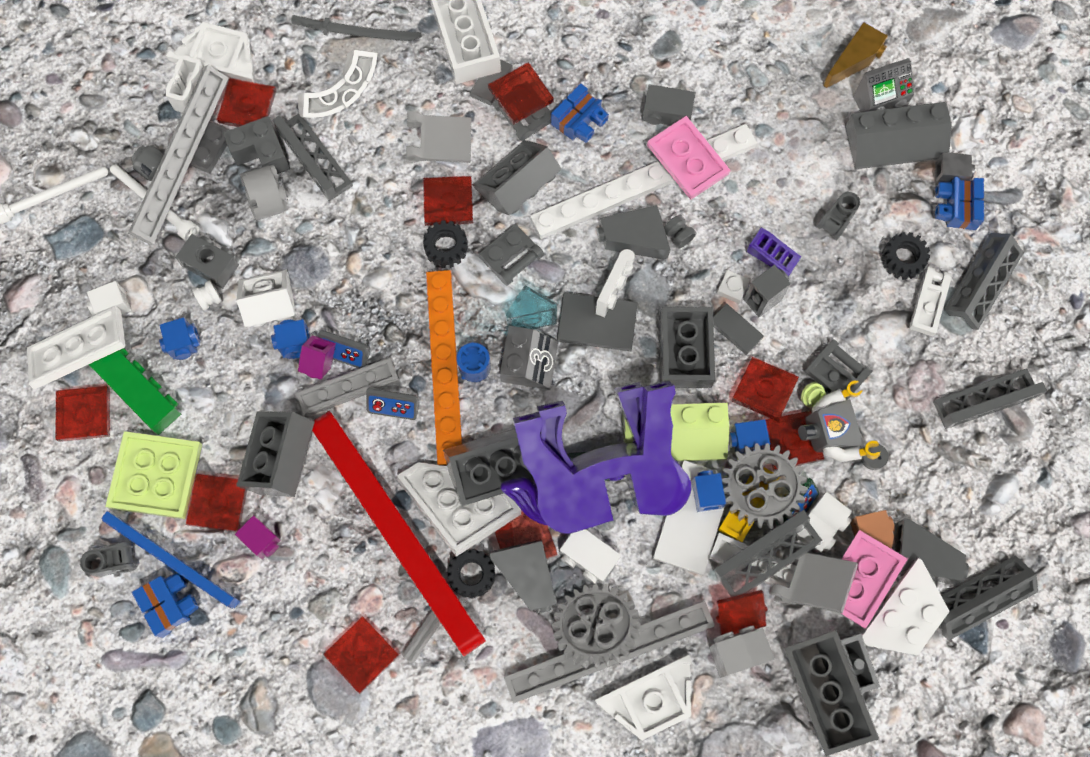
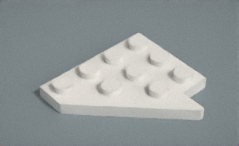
[397,462,521,557]

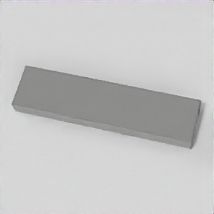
[295,357,399,417]

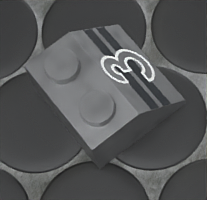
[500,326,558,390]

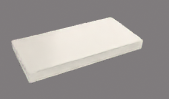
[27,306,125,390]
[653,460,729,576]

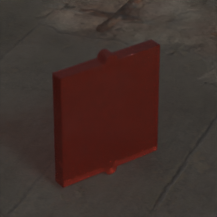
[716,589,768,635]

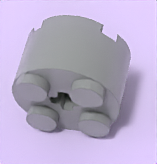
[239,164,288,221]

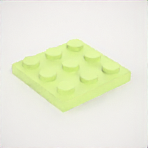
[105,431,202,519]

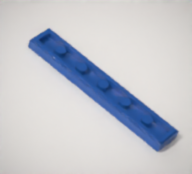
[101,511,240,609]

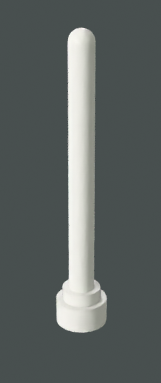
[110,164,199,241]
[0,167,109,224]

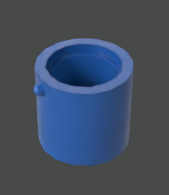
[457,342,491,383]

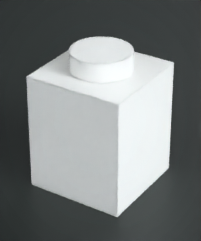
[87,281,131,316]

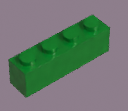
[88,348,182,435]

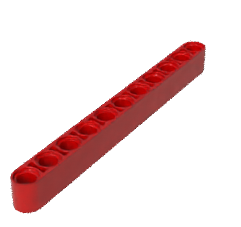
[312,410,486,657]

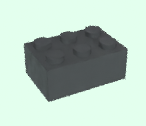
[659,307,716,388]
[236,411,314,497]

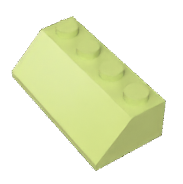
[622,403,729,461]

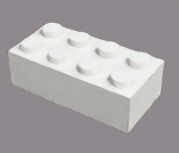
[430,0,501,84]

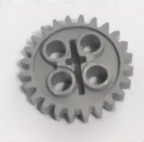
[722,443,808,529]
[552,583,641,669]

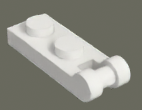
[595,249,635,317]
[909,266,952,336]

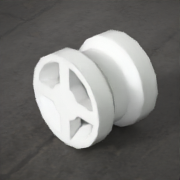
[192,280,222,311]

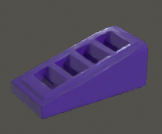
[747,227,801,277]

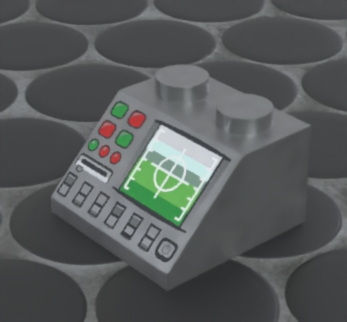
[853,58,914,112]

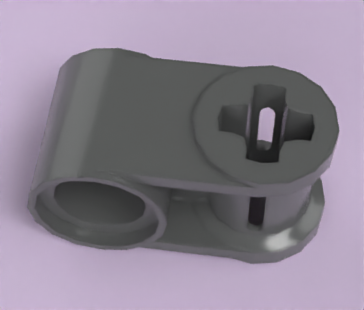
[817,192,860,241]
[80,542,137,577]

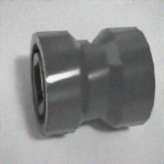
[664,214,697,249]

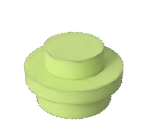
[801,382,826,407]

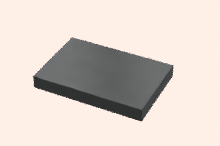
[557,293,638,352]

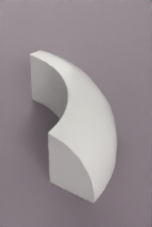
[298,50,377,118]

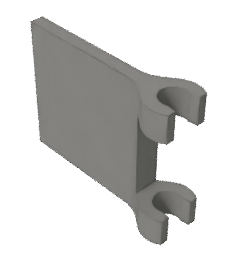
[406,111,471,163]
[770,547,858,613]

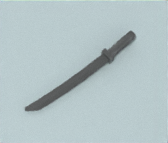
[291,15,422,41]

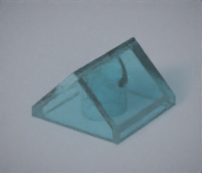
[506,285,557,332]

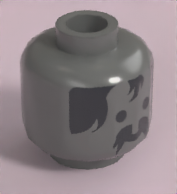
[131,145,164,181]

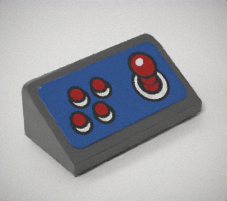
[318,330,370,369]
[366,388,420,420]

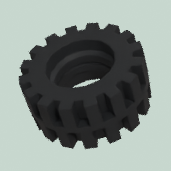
[423,220,468,268]
[881,232,930,280]
[447,549,495,599]

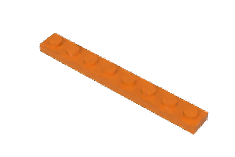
[426,270,462,466]

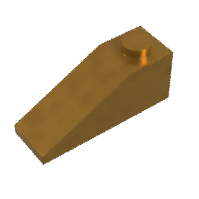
[823,22,888,88]

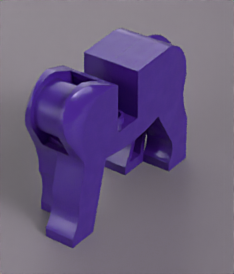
[500,380,691,533]

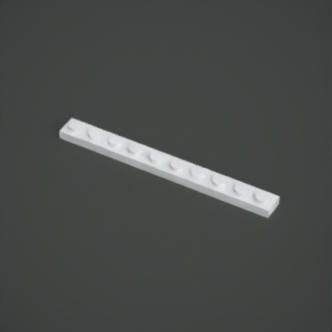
[530,124,757,240]

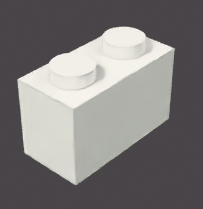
[559,529,621,584]

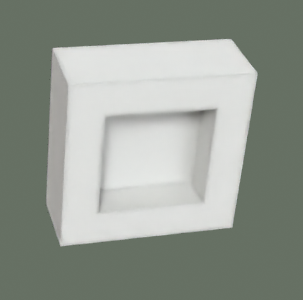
[717,270,750,304]

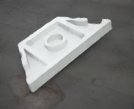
[166,22,255,83]
[861,558,949,655]
[595,655,691,740]

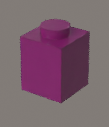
[298,335,336,380]
[234,515,281,560]

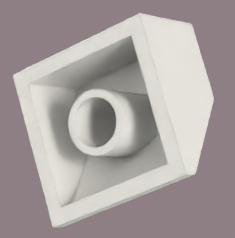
[236,269,295,327]

